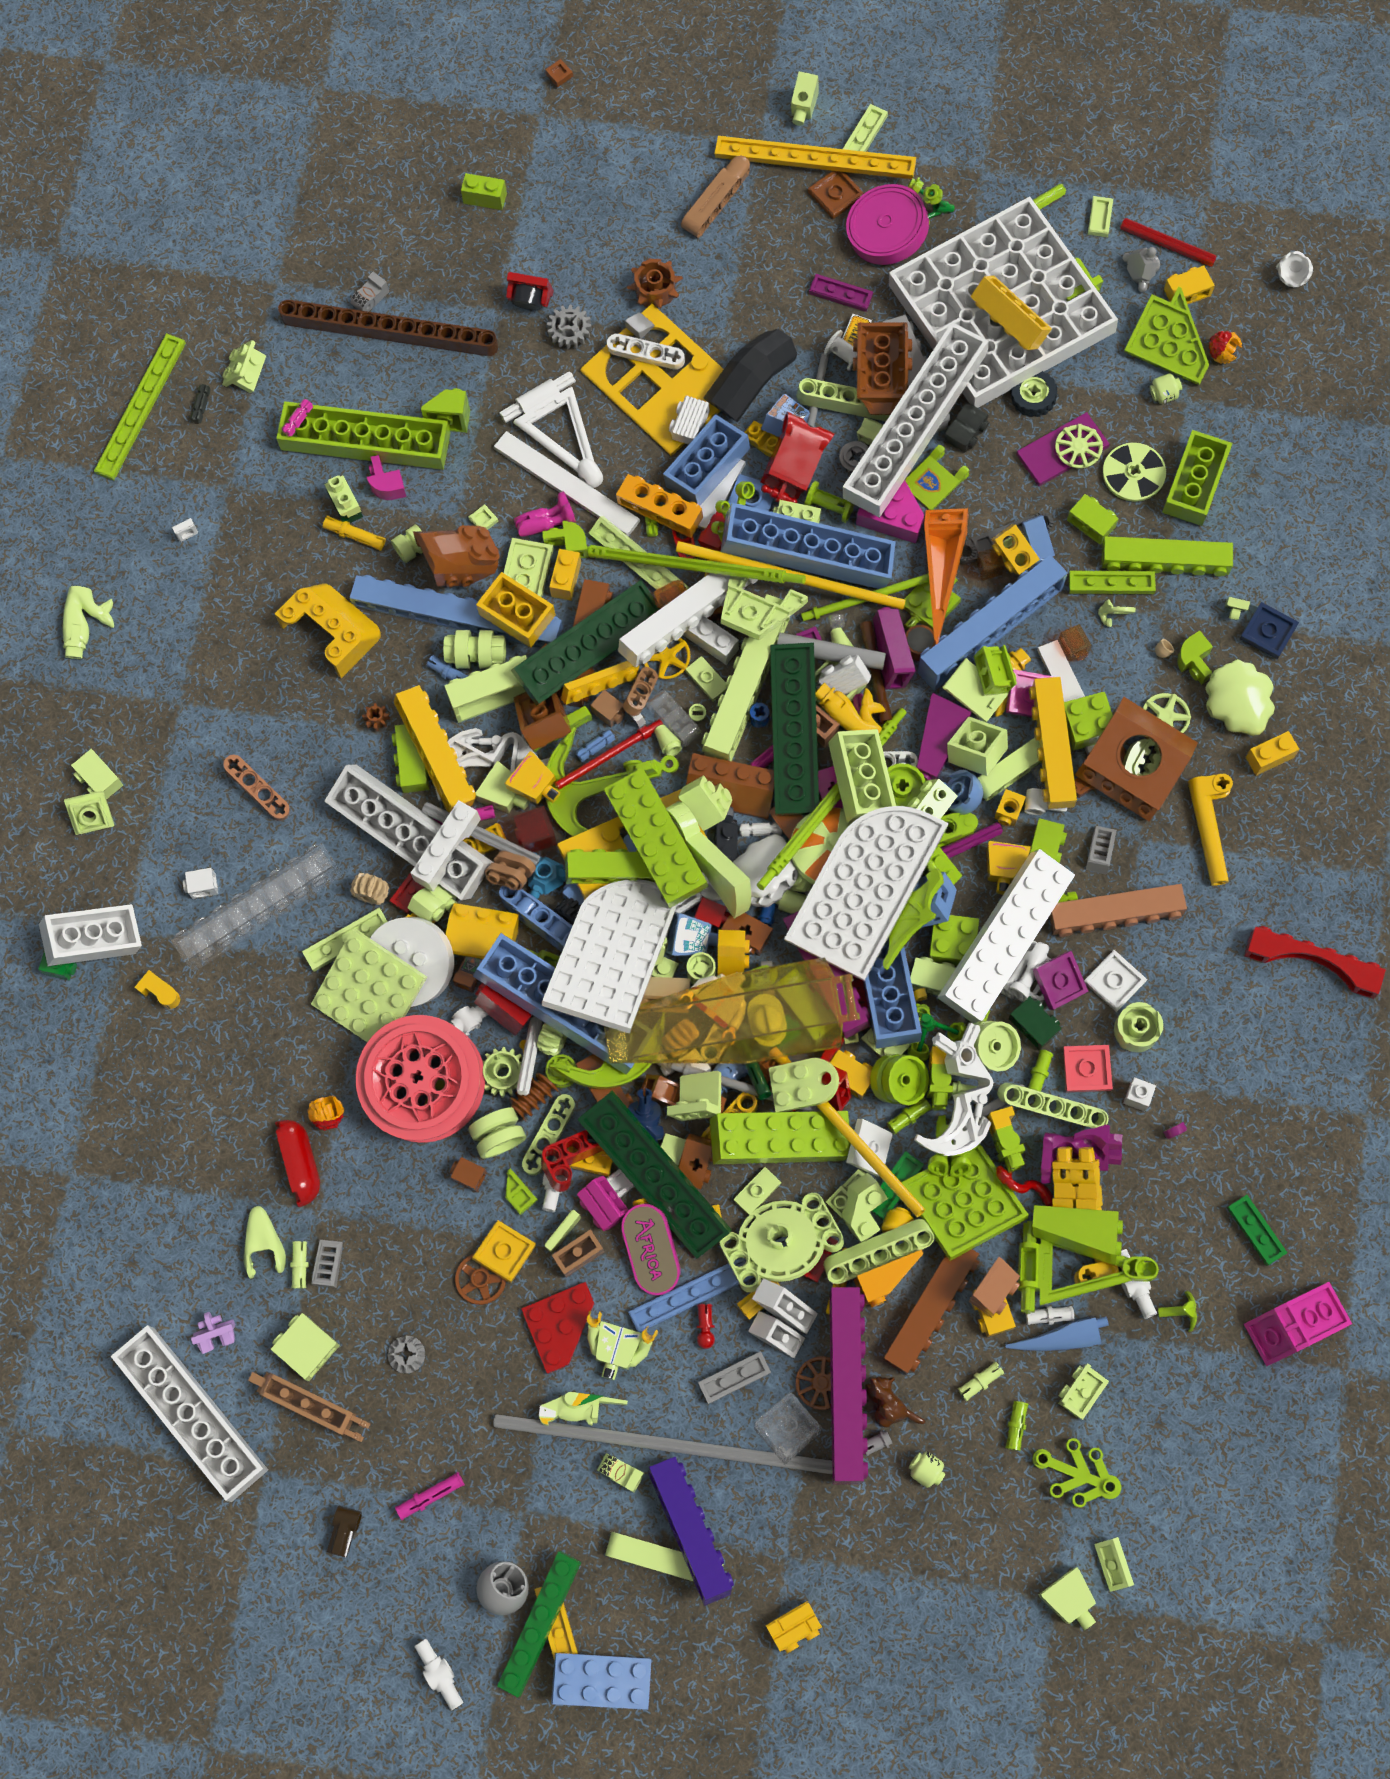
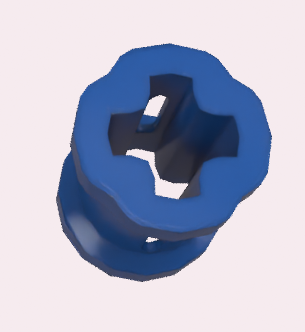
[750,703,769,728]

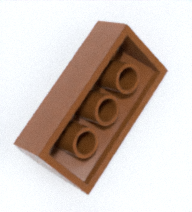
[686,753,775,820]

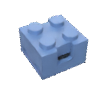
[913,872,957,928]

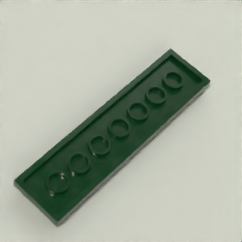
[511,580,661,706]
[770,642,819,816]
[577,1090,732,1259]

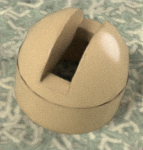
[1155,639,1174,658]

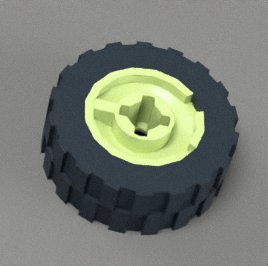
[1011,371,1057,417]

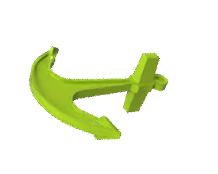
[546,727,679,836]
[549,1012,666,1089]

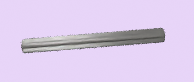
[422,802,540,866]

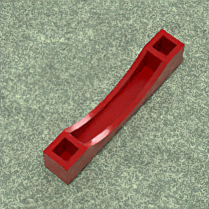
[1244,926,1386,999]

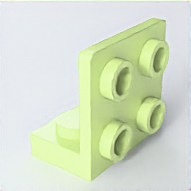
[667,1071,721,1121]

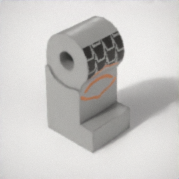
[350,272,389,312]

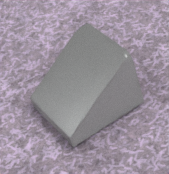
[625,312,655,339]

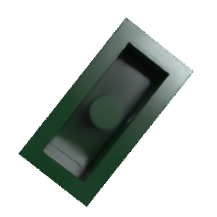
[1008,996,1062,1051]

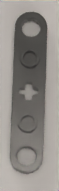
[960,512,1054,564]

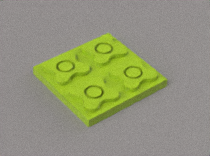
[901,1143,1029,1261]

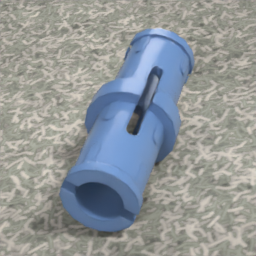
[426,655,468,680]

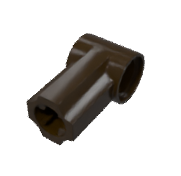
[327,1506,362,1557]

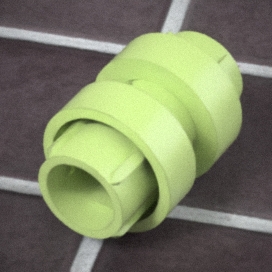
[443,630,506,669]

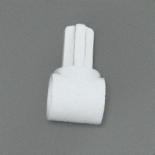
[1024,788,1067,815]

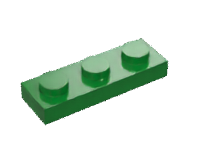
[871,1151,924,1220]
[1227,1195,1288,1266]

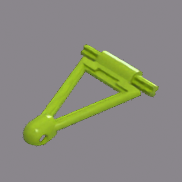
[1018,1221,1159,1314]

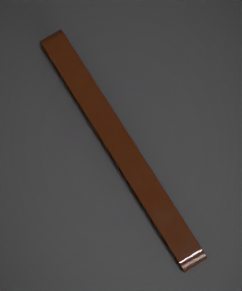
[278,300,498,356]

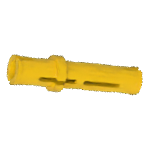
[323,516,386,551]

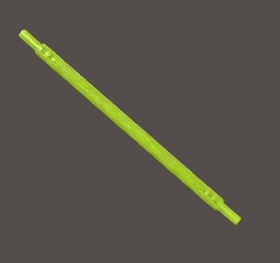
[579,545,806,584]
[757,708,906,890]

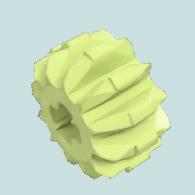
[537,1023,567,1056]

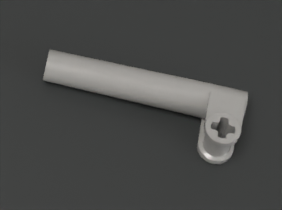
[777,632,886,670]

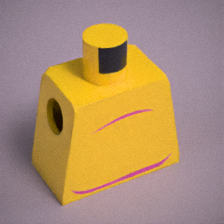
[505,751,560,804]
[986,841,1030,895]

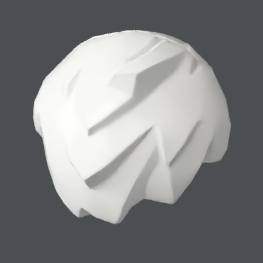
[1276,251,1313,287]

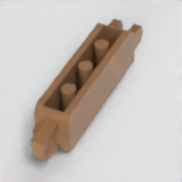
[248,1372,370,1442]

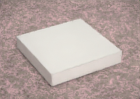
[1084,950,1147,1012]

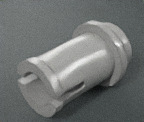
[866,1430,893,1456]

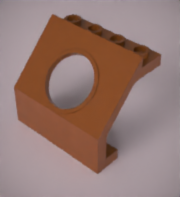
[1075,697,1198,821]

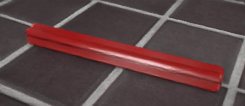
[1120,218,1216,266]

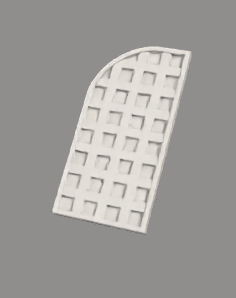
[542,880,678,1034]

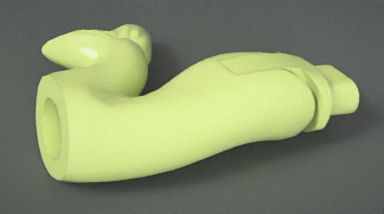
[63,586,114,659]

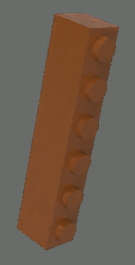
[557,579,613,708]
[883,1249,980,1375]

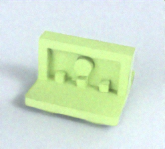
[222,340,266,393]

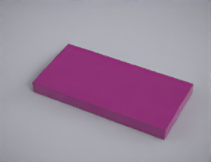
[1016,412,1110,487]

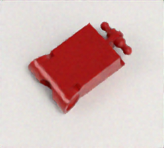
[760,411,835,503]

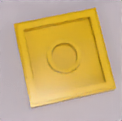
[472,1220,536,1283]

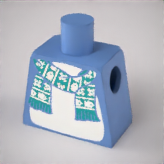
[666,912,718,956]

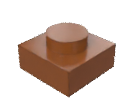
[545,59,573,87]

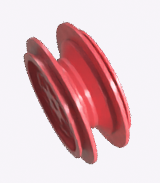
[356,1015,485,1143]

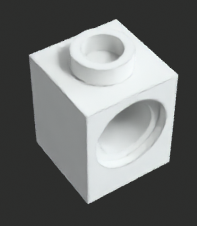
[183,868,218,899]
[1123,1077,1156,1112]

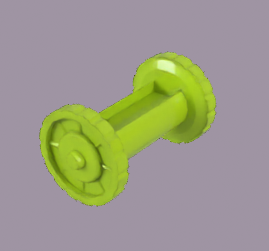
[804,481,855,523]

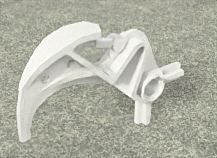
[435,728,550,801]
[914,1023,994,1156]

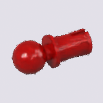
[696,1304,715,1349]

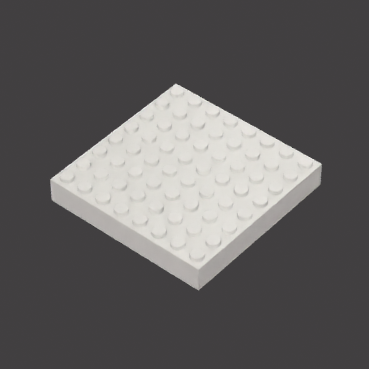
[889,197,1118,408]

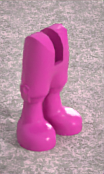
[514,491,576,537]

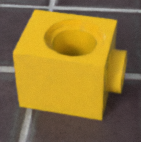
[994,789,1026,826]

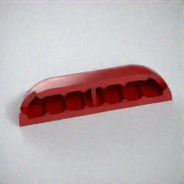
[275,1120,320,1207]

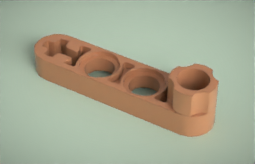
[224,755,290,821]

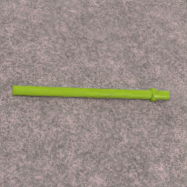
[801,573,929,622]

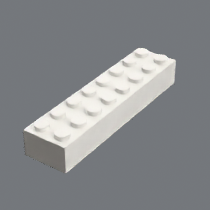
[324,765,493,900]
[937,849,1075,1023]
[111,1325,268,1502]

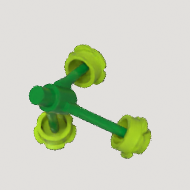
[907,177,955,225]
[907,1003,967,1061]

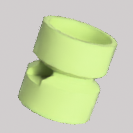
[391,524,423,563]
[687,952,716,985]

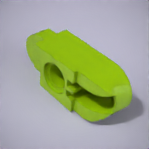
[938,813,978,848]

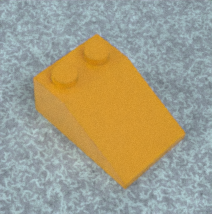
[854,1249,923,1308]

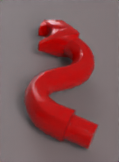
[996,1166,1053,1207]

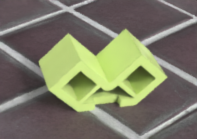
[841,1173,888,1242]

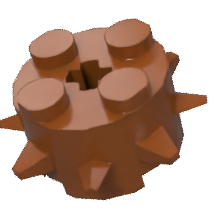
[627,258,683,308]

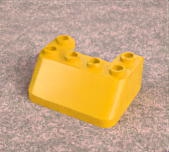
[275,584,381,678]

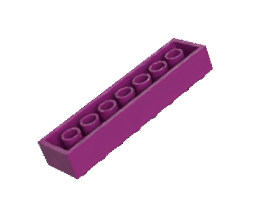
[829,1287,868,1485]

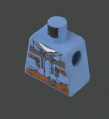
[761,394,813,437]

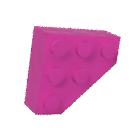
[856,480,924,544]

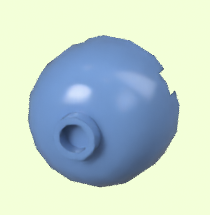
[944,770,983,815]

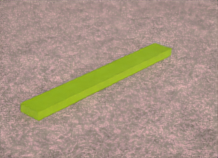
[94,334,186,481]

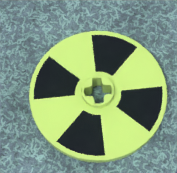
[1103,443,1166,502]

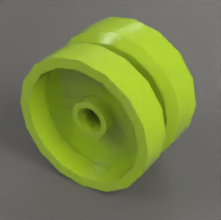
[887,763,926,807]
[870,1054,929,1106]

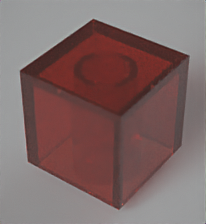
[513,806,557,852]

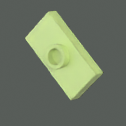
[685,656,727,702]
[733,1167,781,1215]

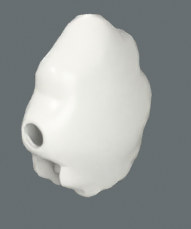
[733,834,798,907]

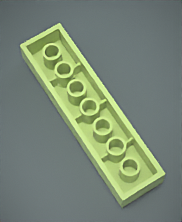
[702,594,790,761]

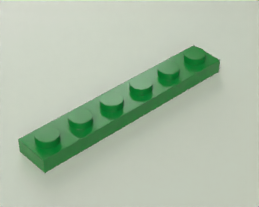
[497,1551,581,1698]

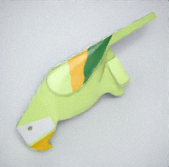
[539,1392,628,1426]

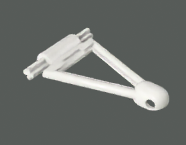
[499,372,603,488]

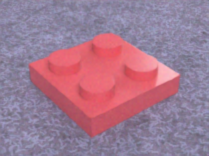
[1063,1045,1113,1092]

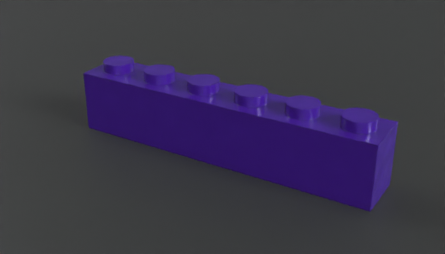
[648,1457,734,1606]

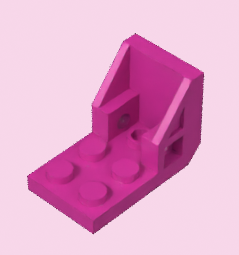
[1244,1282,1352,1367]

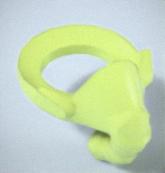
[1098,600,1136,627]

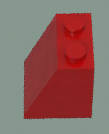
[474,983,533,1036]

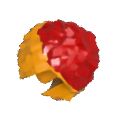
[1209,331,1242,364]
[307,1096,344,1131]

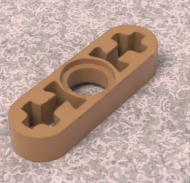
[623,667,658,716]

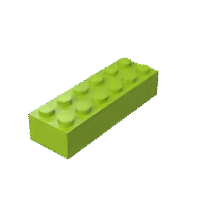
[604,767,709,908]
[710,1111,851,1164]

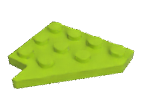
[1124,286,1209,386]

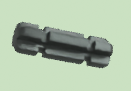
[190,384,211,424]

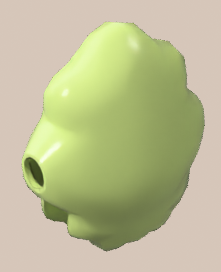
[1205,660,1275,736]

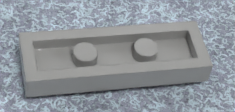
[698,1351,771,1405]

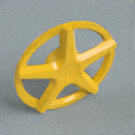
[644,637,691,679]

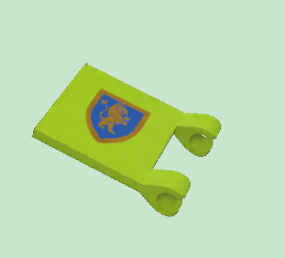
[905,445,970,510]

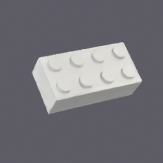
[39,904,142,966]

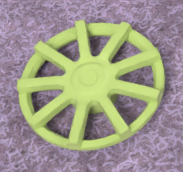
[1055,424,1103,468]

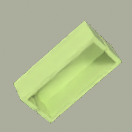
[444,655,527,723]

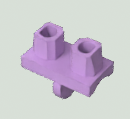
[191,1312,235,1354]

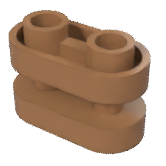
[485,851,536,890]

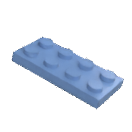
[551,1653,652,1710]

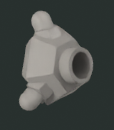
[1122,247,1160,292]

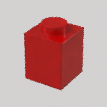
[694,897,730,928]

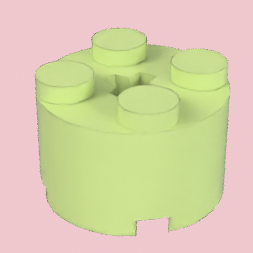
[1114,1002,1163,1052]

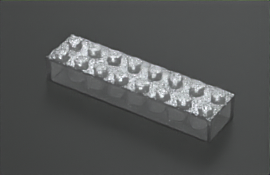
[171,843,343,972]

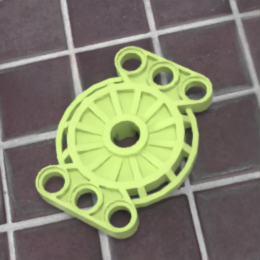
[720,1193,844,1292]

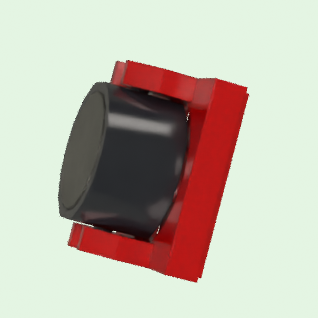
[506,272,554,310]

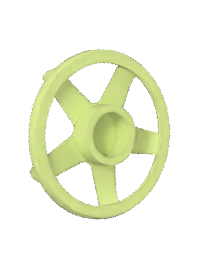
[1143,693,1191,733]

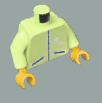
[587,1310,658,1380]

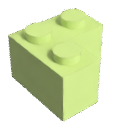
[678,775,732,831]

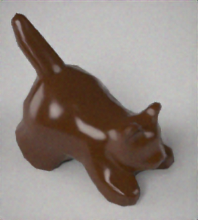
[865,1377,926,1428]

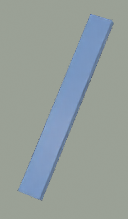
[628,1237,787,1333]

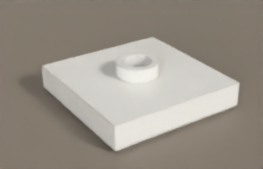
[846,1119,893,1176]

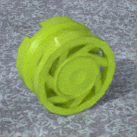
[545,1054,577,1089]

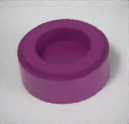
[1163,1122,1187,1140]

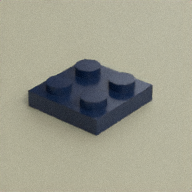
[1240,602,1299,660]

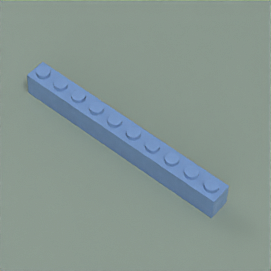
[350,575,563,648]

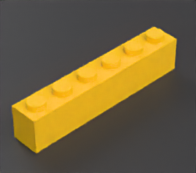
[1029,677,1077,809]
[394,685,476,813]

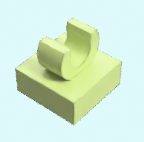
[1225,597,1250,620]

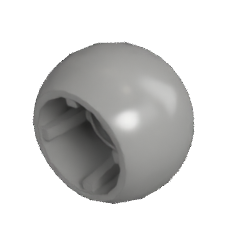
[476,1561,529,1616]

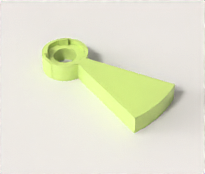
[666,801,751,919]

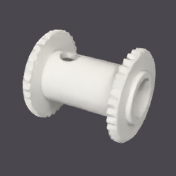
[824,330,857,371]

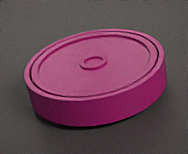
[846,184,929,265]

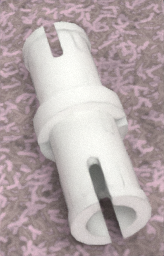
[1025,1306,1074,1325]

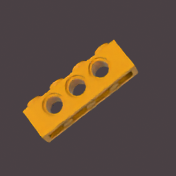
[616,474,703,538]

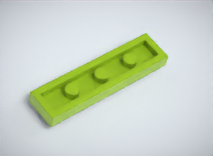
[1069,571,1156,594]

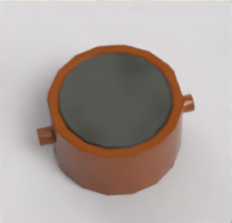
[905,625,936,661]

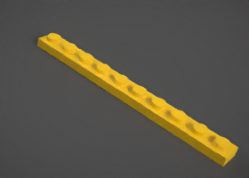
[715,136,916,179]

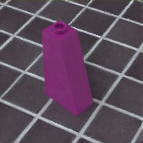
[873,607,915,689]
[917,693,972,781]

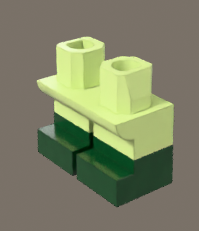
[324,476,363,523]

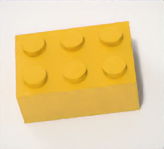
[476,572,556,648]

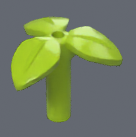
[1158,1291,1197,1332]

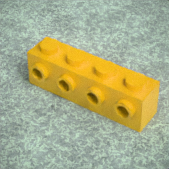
[970,275,1052,350]

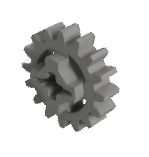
[547,305,592,349]

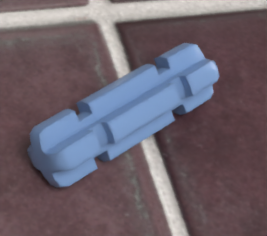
[576,729,615,762]

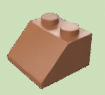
[969,1257,1020,1318]

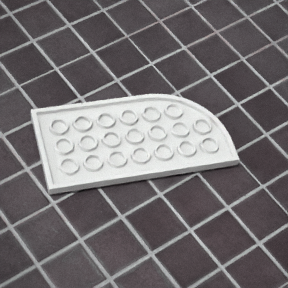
[784,806,948,982]

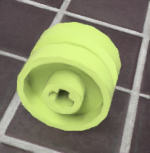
[974,1021,1021,1072]
[468,1107,527,1159]

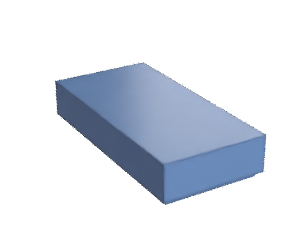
[1022,515,1055,559]

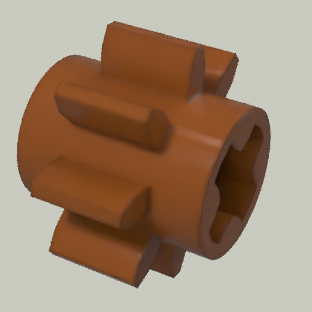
[362,703,390,731]

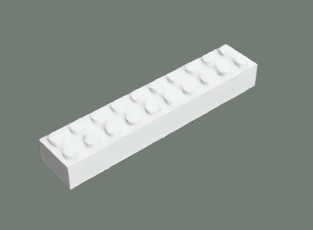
[843,322,988,518]

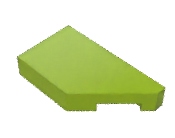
[505,1168,538,1215]

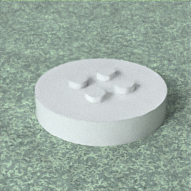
[370,917,454,1007]

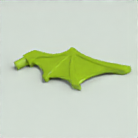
[883,861,944,970]

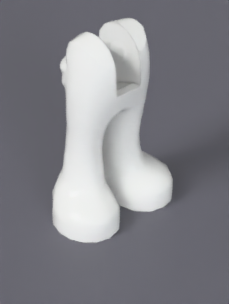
[1000,941,1049,1001]

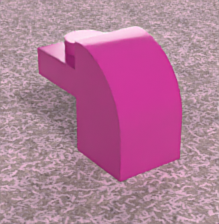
[367,455,406,500]

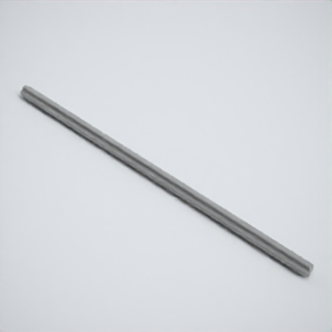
[493,1415,832,1474]

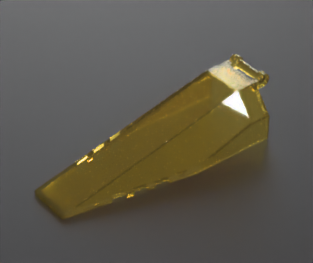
[604,957,860,1064]

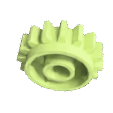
[483,1047,523,1098]

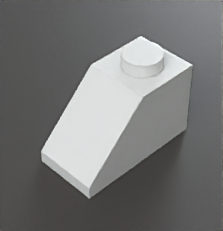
[748,1311,805,1358]

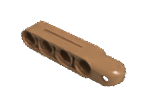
[681,155,750,238]

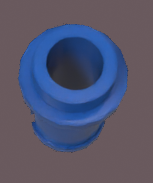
[757,903,776,927]

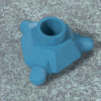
[528,852,566,899]

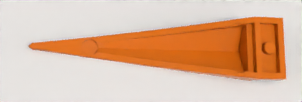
[924,508,969,645]

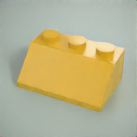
[446,903,519,959]

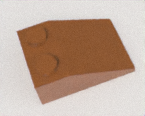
[513,692,571,751]

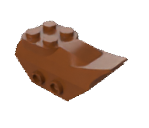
[853,322,912,415]
[412,525,500,587]

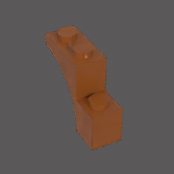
[641,1074,726,1119]

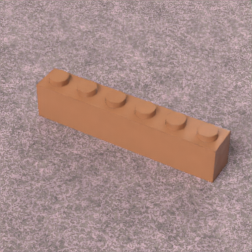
[1049,884,1187,937]

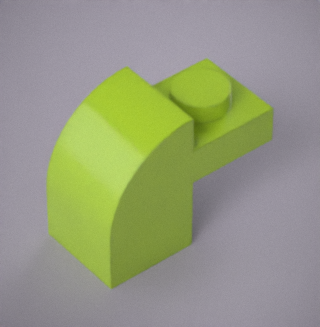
[542,521,588,558]
[1177,631,1213,685]

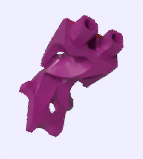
[1041,1124,1123,1184]

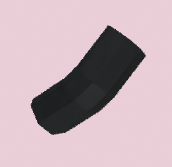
[704,329,797,423]

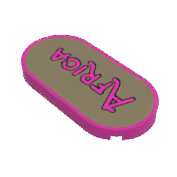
[621,1203,681,1295]

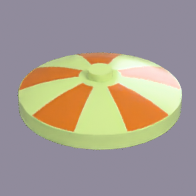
[791,808,850,885]

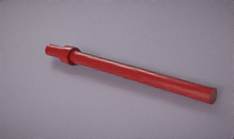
[554,719,663,790]

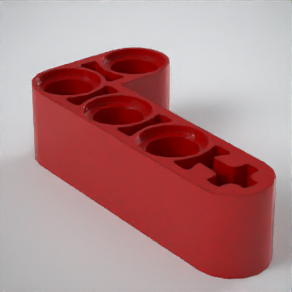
[541,1130,603,1192]

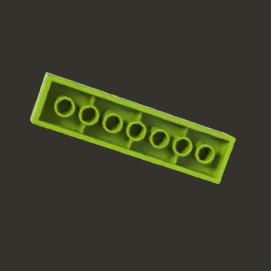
[276,401,451,470]

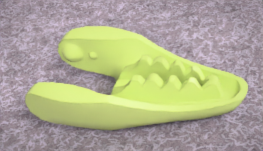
[244,1206,286,1279]

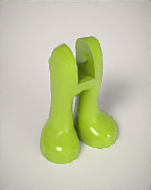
[928,1115,972,1177]

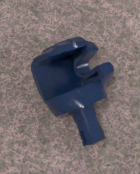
[628,1088,664,1143]

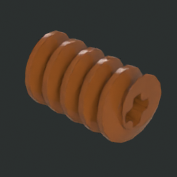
[509,1073,559,1122]

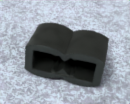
[944,402,989,453]

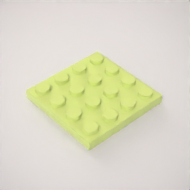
[311,929,427,1042]

